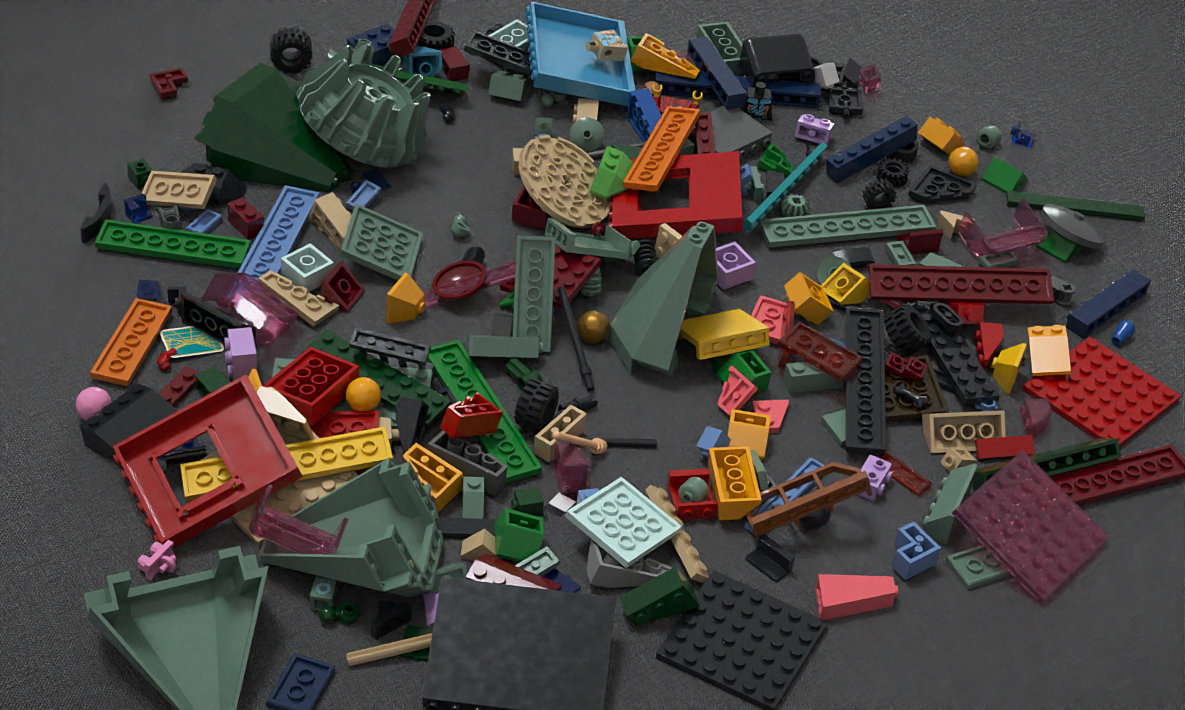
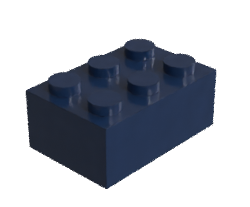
[347,24,402,65]

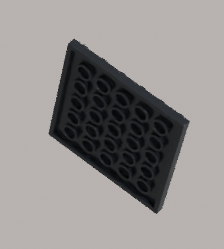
[655,570,828,710]

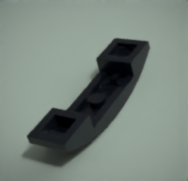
[80,183,111,243]

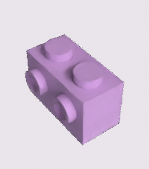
[794,114,834,145]
[858,455,893,502]

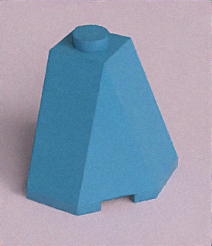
[402,45,442,77]

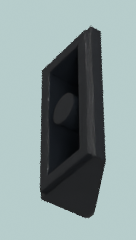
[842,58,864,88]

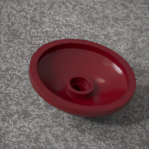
[432,261,487,301]

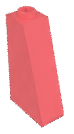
[815,574,898,620]

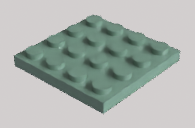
[339,204,423,281]

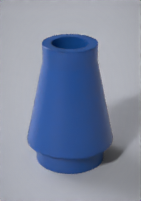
[1111,320,1135,346]

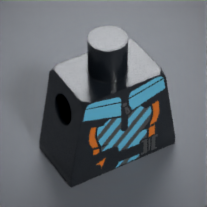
[740,82,772,121]

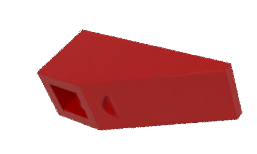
[974,322,1004,371]

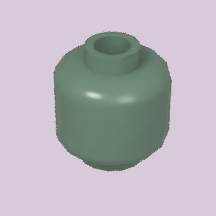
[977,125,1002,149]
[679,477,709,503]

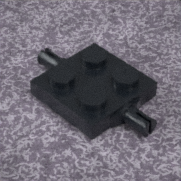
[827,81,863,120]

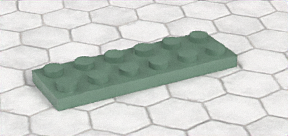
[512,235,555,352]

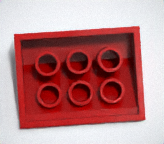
[262,347,359,425]

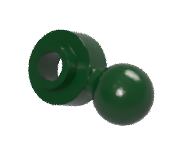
[319,602,359,625]

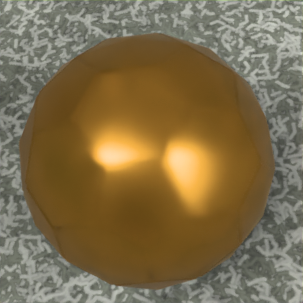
[577,310,610,344]

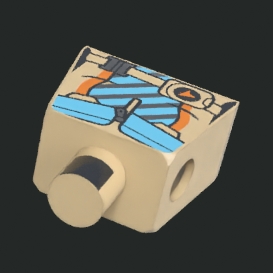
[585,30,628,61]

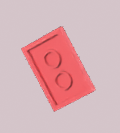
[751,295,794,345]

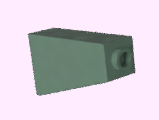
[469,335,543,358]

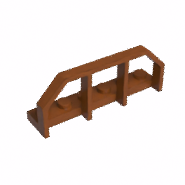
[746,462,872,541]

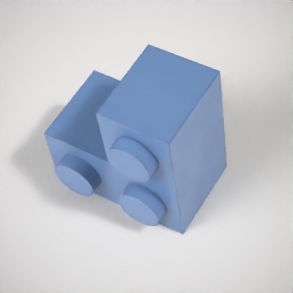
[892,522,941,580]

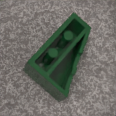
[620,566,700,626]

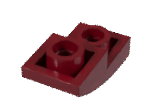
[885,352,928,380]

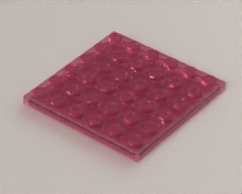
[952,450,1109,604]

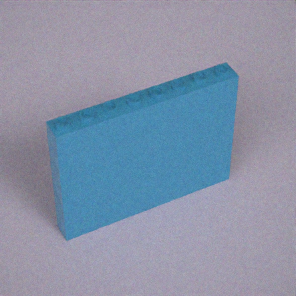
[525,1,635,106]

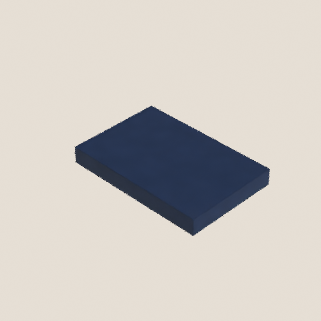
[266,653,335,710]

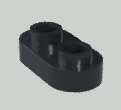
[932,303,963,332]

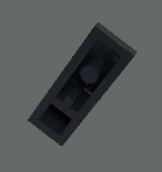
[395,397,429,454]

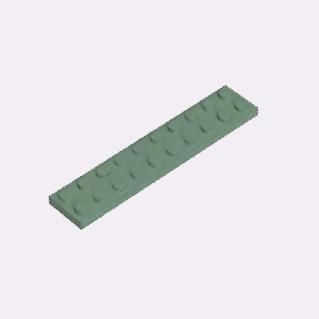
[758,205,936,248]

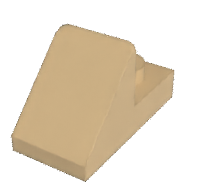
[937,211,975,240]

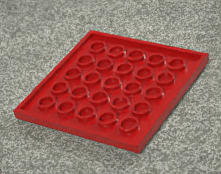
[1022,337,1181,448]

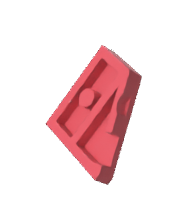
[717,365,758,416]
[751,399,789,433]

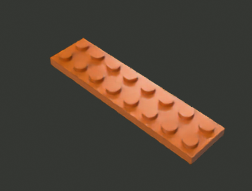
[623,106,700,192]

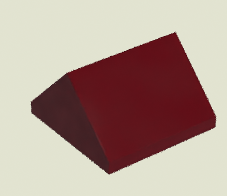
[896,229,943,255]
[322,261,365,312]

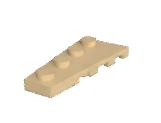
[257,270,339,327]

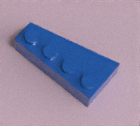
[627,88,662,142]

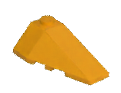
[631,33,700,79]

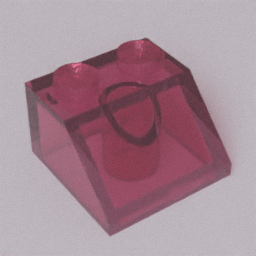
[553,440,591,495]

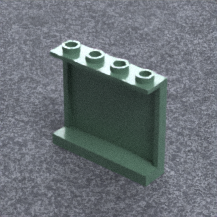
[545,218,633,259]

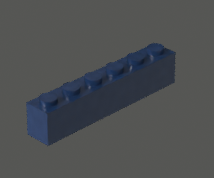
[687,37,748,109]
[826,116,918,183]
[1066,269,1151,339]

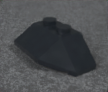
[179,163,247,202]

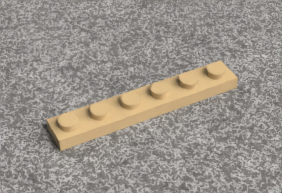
[645,485,709,584]

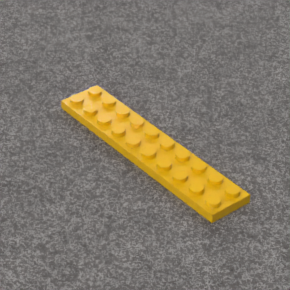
[180,426,393,502]

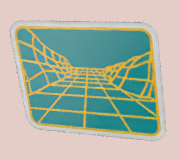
[160,326,224,358]

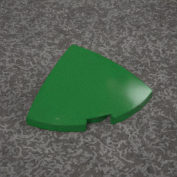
[757,143,793,176]

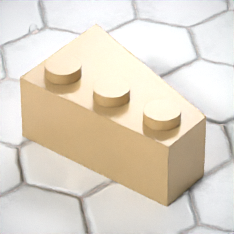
[308,192,351,250]

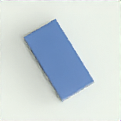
[346,180,381,211]
[186,209,222,234]

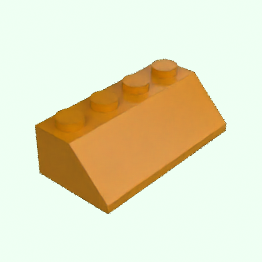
[708,446,762,520]

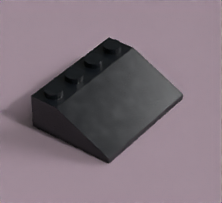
[80,383,178,457]

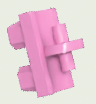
[137,540,177,581]

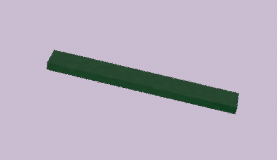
[1006,190,1145,221]

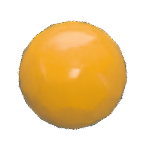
[948,147,979,177]
[346,377,381,411]

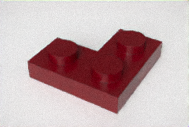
[150,68,188,99]

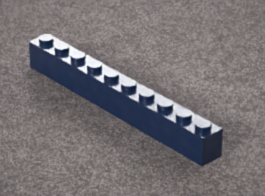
[654,71,821,108]

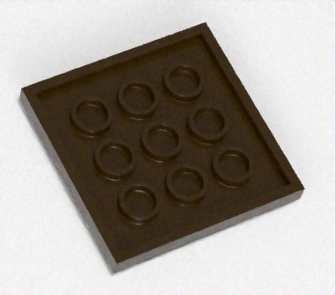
[885,355,949,422]

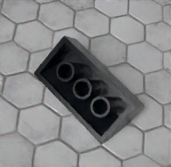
[180,291,256,346]

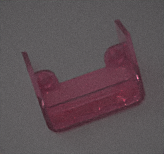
[957,198,1048,255]
[201,273,298,344]
[249,484,349,555]

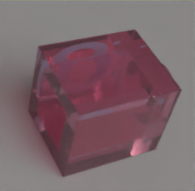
[859,64,881,93]

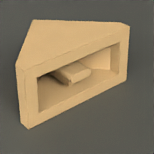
[460,529,503,561]

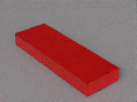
[975,435,1035,460]

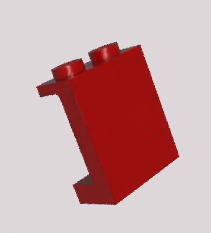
[667,468,718,520]

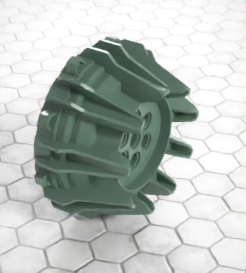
[296,44,430,168]

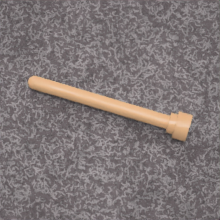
[552,431,607,455]

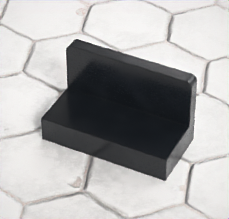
[746,534,795,582]

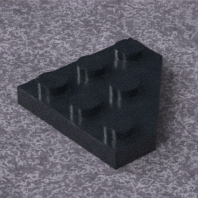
[908,165,977,202]

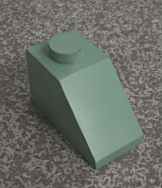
[462,476,484,519]

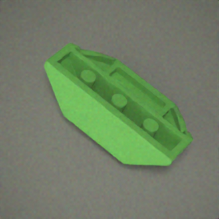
[589,146,634,199]

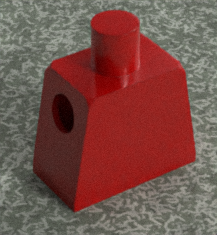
[946,301,984,324]

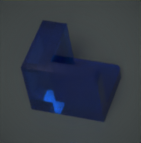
[124,193,153,223]

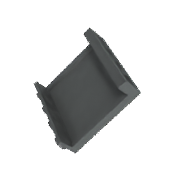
[688,106,772,160]

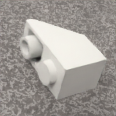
[808,63,839,89]

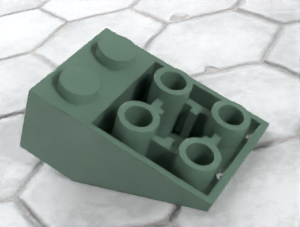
[488,67,532,101]

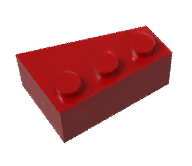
[440,392,503,439]

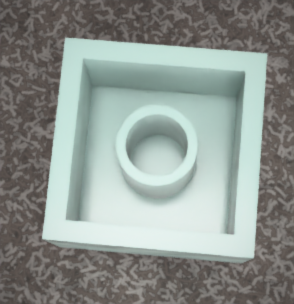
[281,243,334,292]

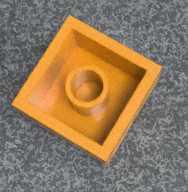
[784,272,834,325]

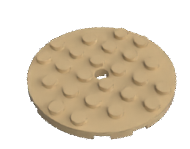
[519,135,611,228]

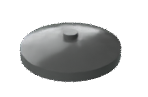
[1040,204,1106,249]

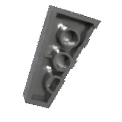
[427,430,508,496]

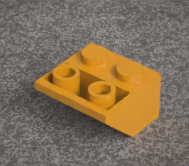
[918,117,966,154]
[727,409,771,460]

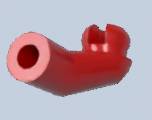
[157,348,178,371]

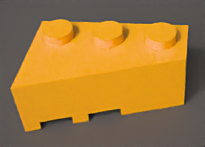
[403,443,463,513]

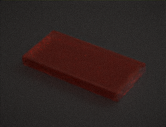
[778,321,863,382]

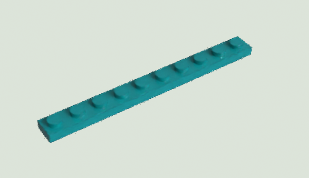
[740,142,827,234]

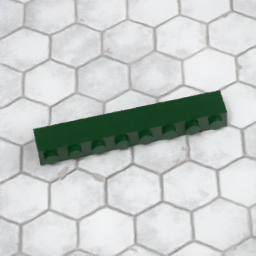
[972,437,1121,492]

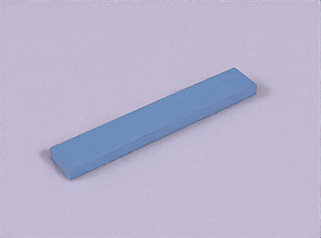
[744,457,825,534]

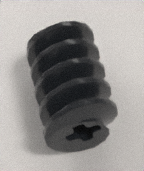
[633,240,657,277]

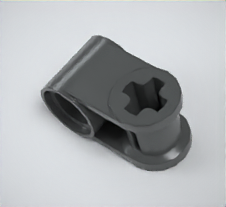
[158,205,181,230]
[1051,276,1075,307]

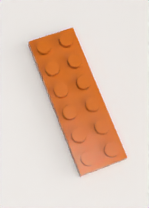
[90,298,172,387]

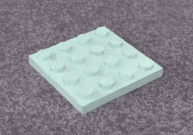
[565,477,682,568]

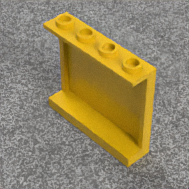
[678,309,770,360]

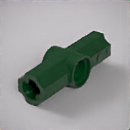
[505,358,542,391]

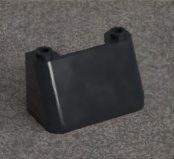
[739,33,815,87]

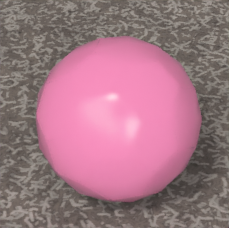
[75,387,112,421]

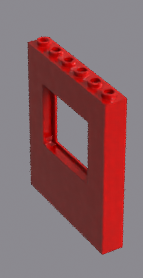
[609,151,743,239]
[113,374,303,549]

